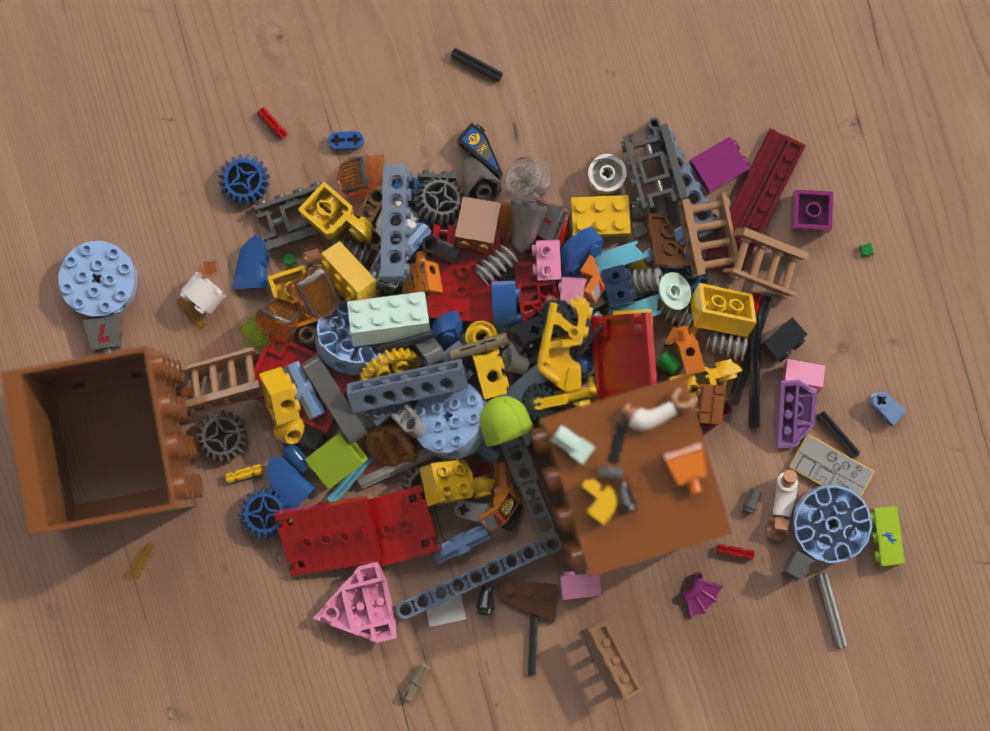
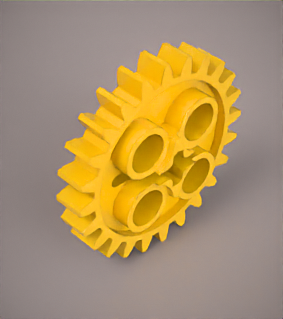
[360,348,422,393]

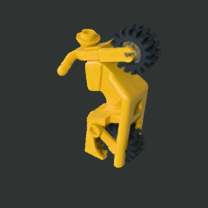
[522,296,597,420]

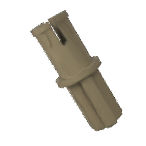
[401,663,430,701]

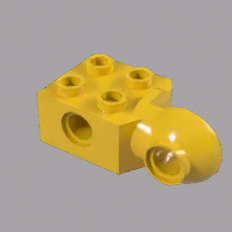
[298,182,374,243]
[465,321,509,399]
[667,358,742,407]
[259,367,304,444]
[419,459,495,506]

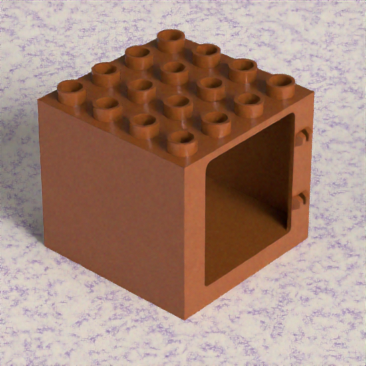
[1,346,204,535]
[529,376,733,577]

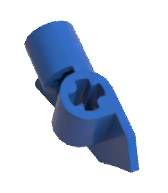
[232,234,270,290]
[267,456,315,509]

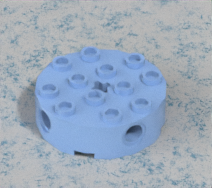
[58,241,138,318]
[314,301,390,375]
[413,383,488,460]
[792,484,872,563]

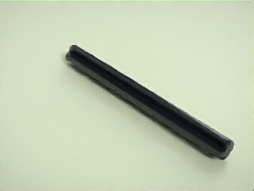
[728,296,773,405]
[749,314,761,428]

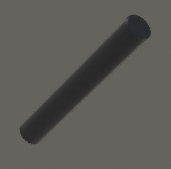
[377,330,435,353]
[528,616,538,675]

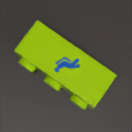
[870,506,905,566]

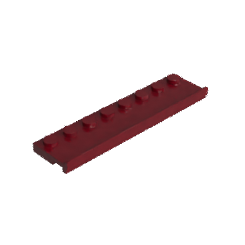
[703,129,806,276]

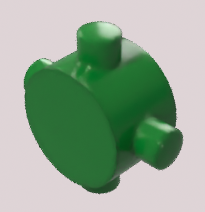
[858,242,874,258]
[281,251,298,268]

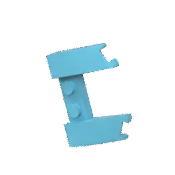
[594,241,662,317]

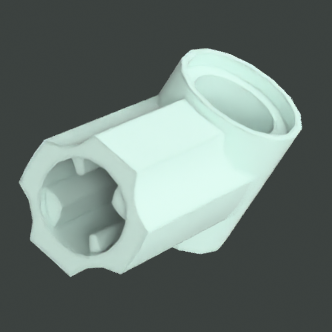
[551,426,595,465]

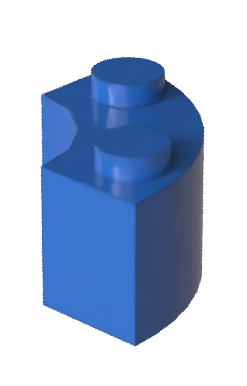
[560,226,603,277]
[492,281,522,332]
[430,310,463,352]

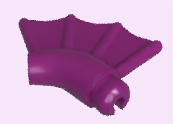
[682,572,723,619]

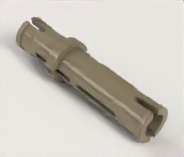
[449,332,509,361]

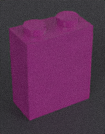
[689,137,750,195]

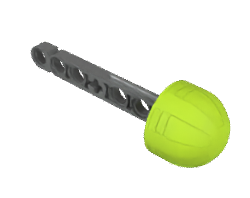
[480,396,562,554]

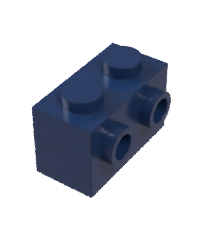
[601,264,637,309]

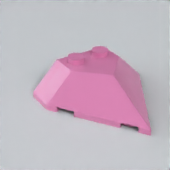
[312,562,397,643]

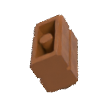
[694,383,726,425]

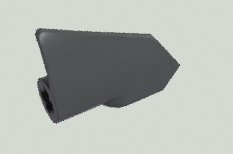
[631,197,679,238]

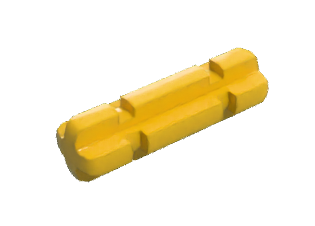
[225,464,263,483]

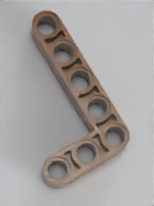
[356,185,430,264]

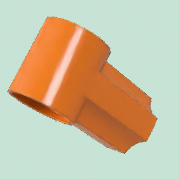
[494,462,514,496]

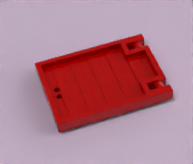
[426,224,501,324]
[591,312,657,402]
[254,332,355,434]
[349,484,442,574]
[274,496,383,576]

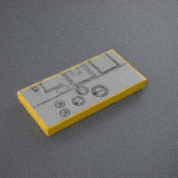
[789,434,875,497]

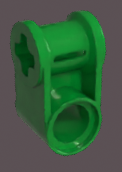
[656,351,681,377]

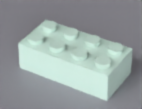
[347,292,430,347]

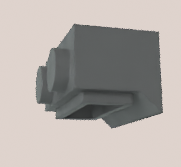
[781,551,816,582]

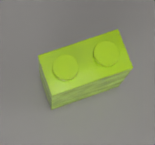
[305,430,368,489]

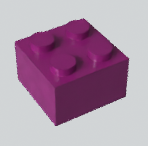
[791,190,834,233]

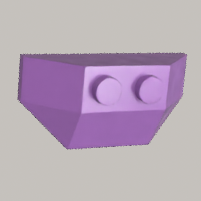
[773,379,817,448]

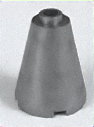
[461,157,502,202]
[510,197,548,252]

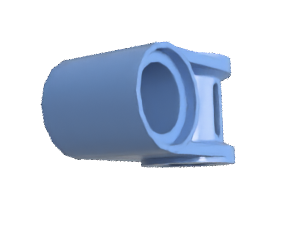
[869,392,906,427]

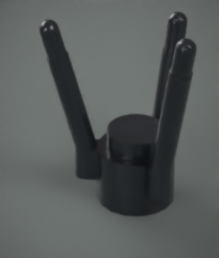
[569,318,602,362]

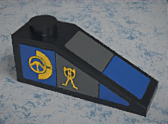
[457,123,503,179]

